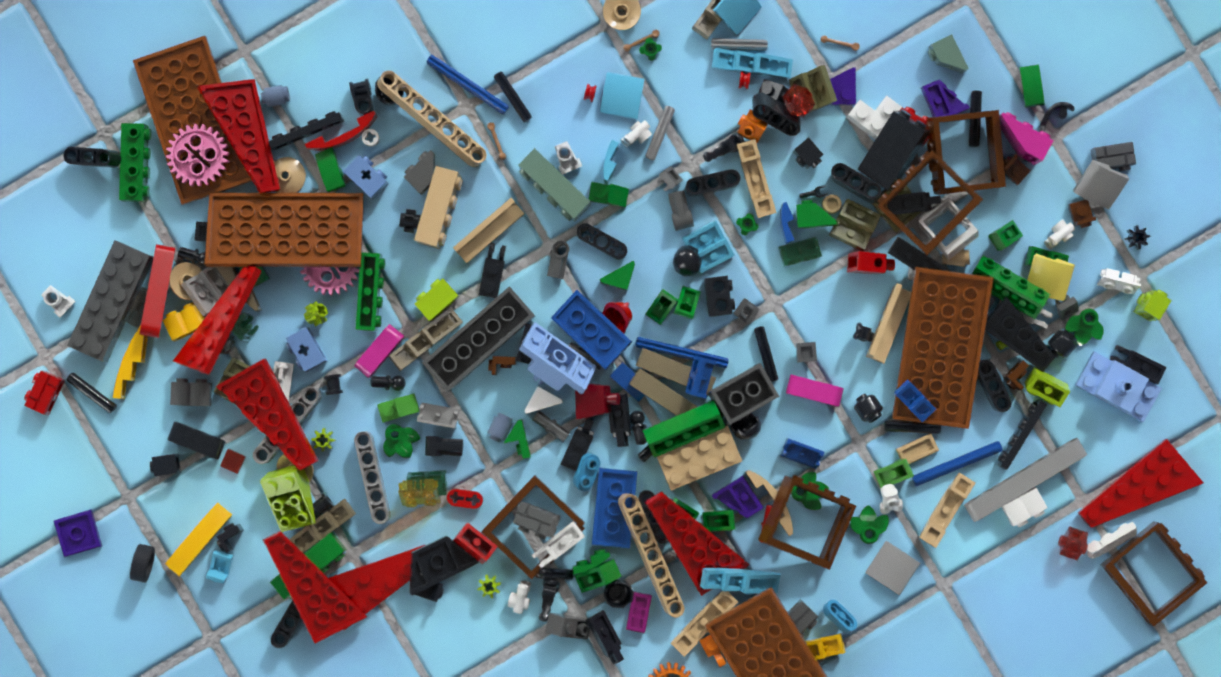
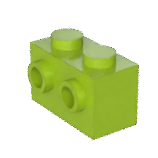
[415,279,460,322]
[1133,289,1172,322]
[1024,366,1070,407]

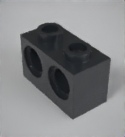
[704,276,735,317]

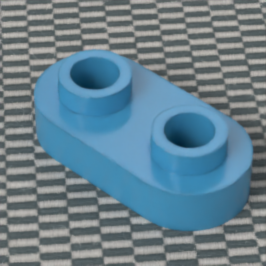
[573,453,600,491]
[823,600,857,634]

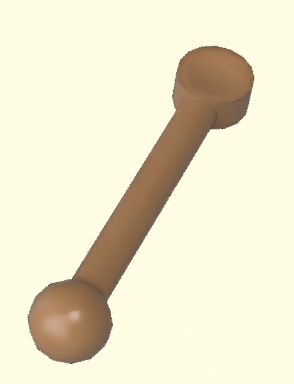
[623,30,660,52]
[821,35,860,51]
[487,122,506,160]

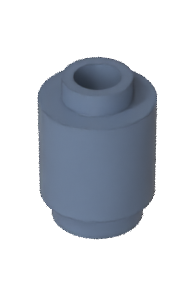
[261,85,290,107]
[487,413,512,442]

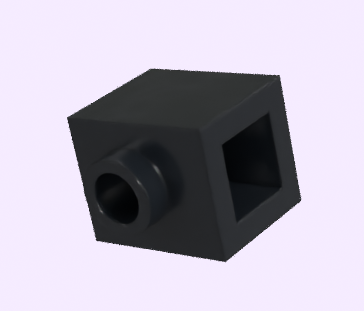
[793,137,824,169]

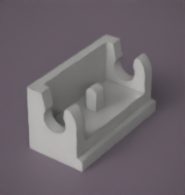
[417,402,460,428]

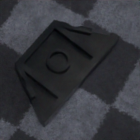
[409,536,478,596]

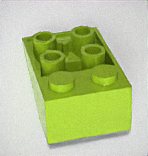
[260,465,316,532]

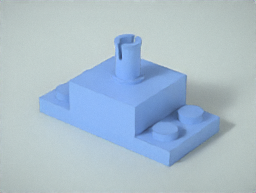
[519,322,597,394]
[1075,351,1162,422]

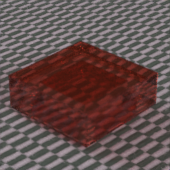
[220,449,246,474]

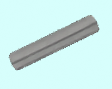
[711,38,768,51]
[646,106,675,160]

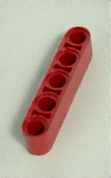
[139,244,175,338]

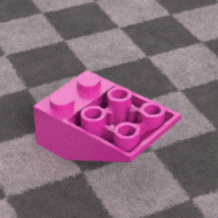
[999,112,1054,165]

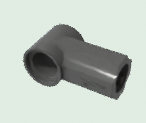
[668,190,694,231]
[547,241,569,279]

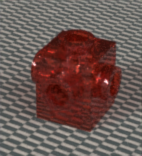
[782,84,815,118]
[1058,526,1088,561]

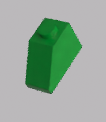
[796,200,838,229]
[574,559,622,593]

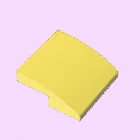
[1027,254,1075,301]

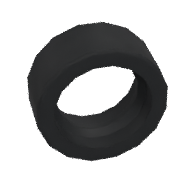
[130,544,155,583]

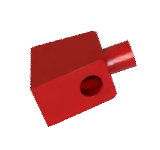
[847,251,895,274]

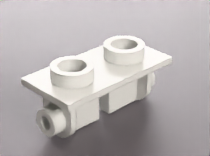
[1097,268,1141,294]
[273,361,294,402]

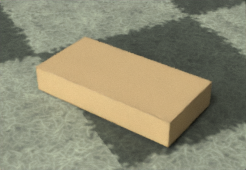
[896,433,939,464]

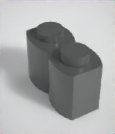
[170,378,212,406]

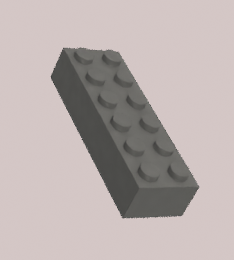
[67,240,154,362]
[422,286,535,392]

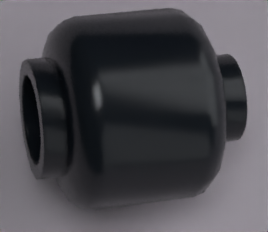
[1048,329,1077,358]
[854,393,883,423]

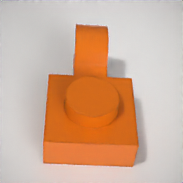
[699,634,726,667]

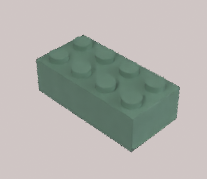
[519,148,591,222]

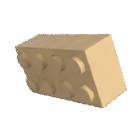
[414,166,463,249]
[657,425,742,491]

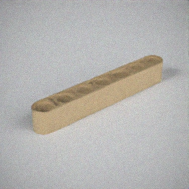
[377,70,487,167]
[618,493,685,618]

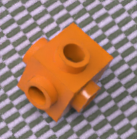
[737,109,768,143]

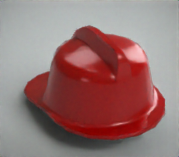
[602,302,633,334]

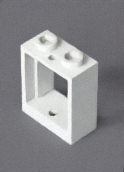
[918,197,979,260]

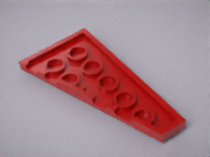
[198,79,280,194]
[173,266,261,375]
[216,359,319,471]
[1077,439,1204,528]
[646,491,750,596]
[263,531,367,643]
[329,545,425,630]

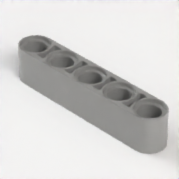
[253,387,322,464]
[354,431,391,524]

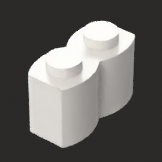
[1002,487,1048,527]

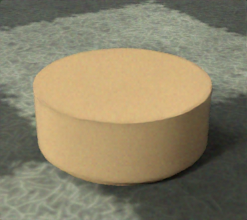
[822,194,842,214]

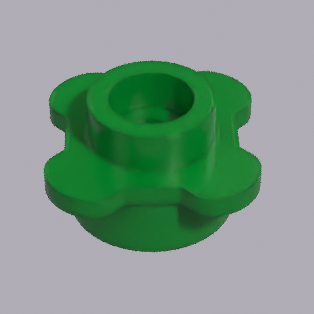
[639,38,662,61]
[736,213,758,236]

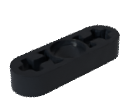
[577,223,627,260]

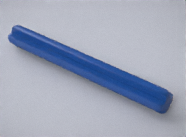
[426,55,509,114]
[635,337,729,368]
[912,441,1003,486]

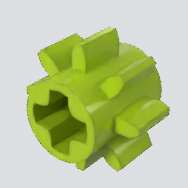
[304,301,328,327]
[311,428,336,452]
[477,574,501,598]

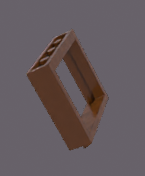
[926,110,1006,195]
[877,150,983,255]
[481,475,585,579]
[758,475,856,570]
[1100,521,1207,627]

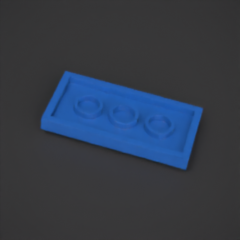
[551,290,632,370]
[592,468,638,548]

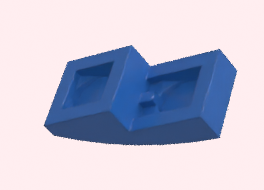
[780,202,795,244]
[610,362,645,402]
[894,379,936,422]

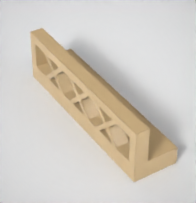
[453,198,525,263]
[866,283,911,364]

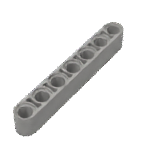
[964,438,1087,522]

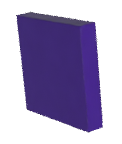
[53,509,102,557]

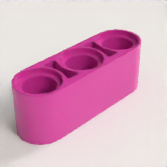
[354,324,405,379]
[786,374,844,407]

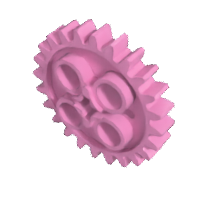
[166,124,230,187]
[300,267,359,296]

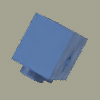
[343,155,388,199]
[286,327,327,372]

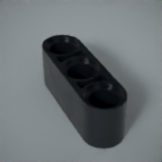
[752,93,801,136]
[63,147,121,168]
[831,163,881,204]
[685,169,740,197]
[977,360,1012,412]
[167,421,226,459]
[638,490,668,544]
[270,600,303,648]

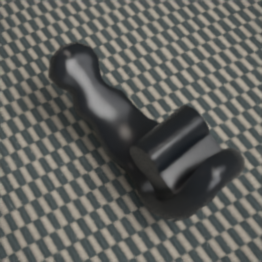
[1039,102,1075,132]
[703,133,745,162]
[853,322,875,342]
[539,579,560,622]

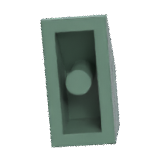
[928,34,969,73]

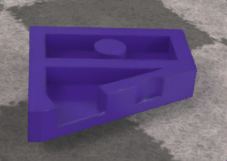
[921,79,970,117]
[712,475,764,518]

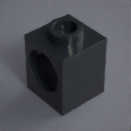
[150,454,181,476]

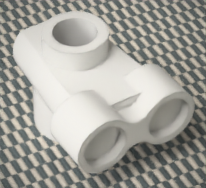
[620,120,652,148]
[554,141,582,175]
[1044,219,1075,250]
[41,285,76,318]
[880,484,903,514]
[508,581,531,614]

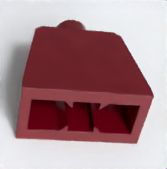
[575,383,620,419]

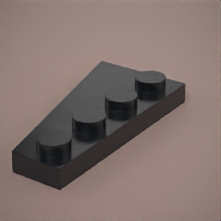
[985,296,1055,372]

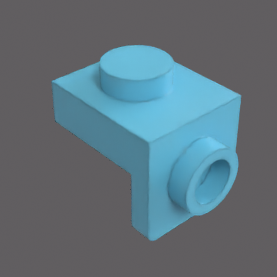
[206,550,233,583]

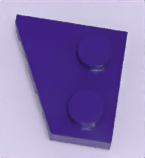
[830,67,856,105]

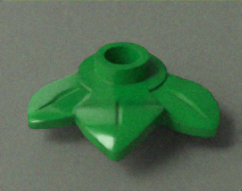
[1065,308,1104,346]
[383,424,420,458]
[791,472,829,510]
[850,505,889,544]

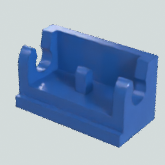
[685,356,717,399]
[780,438,825,469]

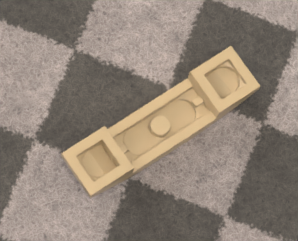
[737,139,776,218]
[745,470,793,536]
[919,472,976,548]
[671,590,738,657]

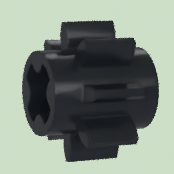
[399,209,421,233]
[1124,225,1151,250]

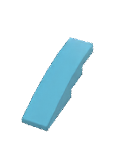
[712,48,793,79]
[700,568,781,594]

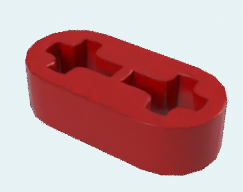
[447,489,483,509]

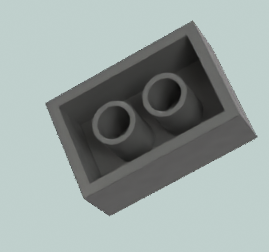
[707,363,779,426]

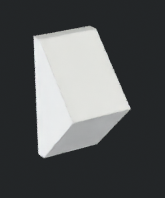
[525,386,563,414]

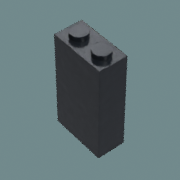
[857,110,931,191]

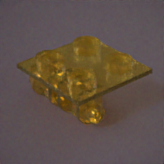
[398,479,441,507]

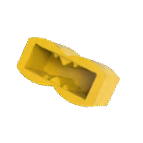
[162,302,205,342]

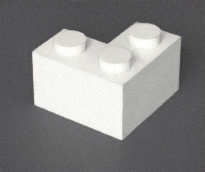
[846,96,902,140]

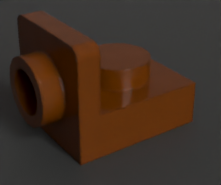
[1004,154,1031,185]
[1068,199,1096,228]
[488,356,517,375]
[1004,360,1029,390]

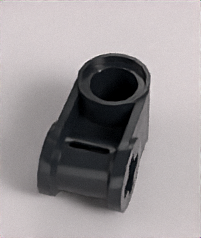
[349,78,374,116]

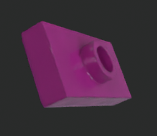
[626,591,652,633]

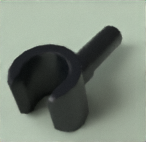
[799,185,828,198]

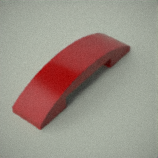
[305,111,377,151]

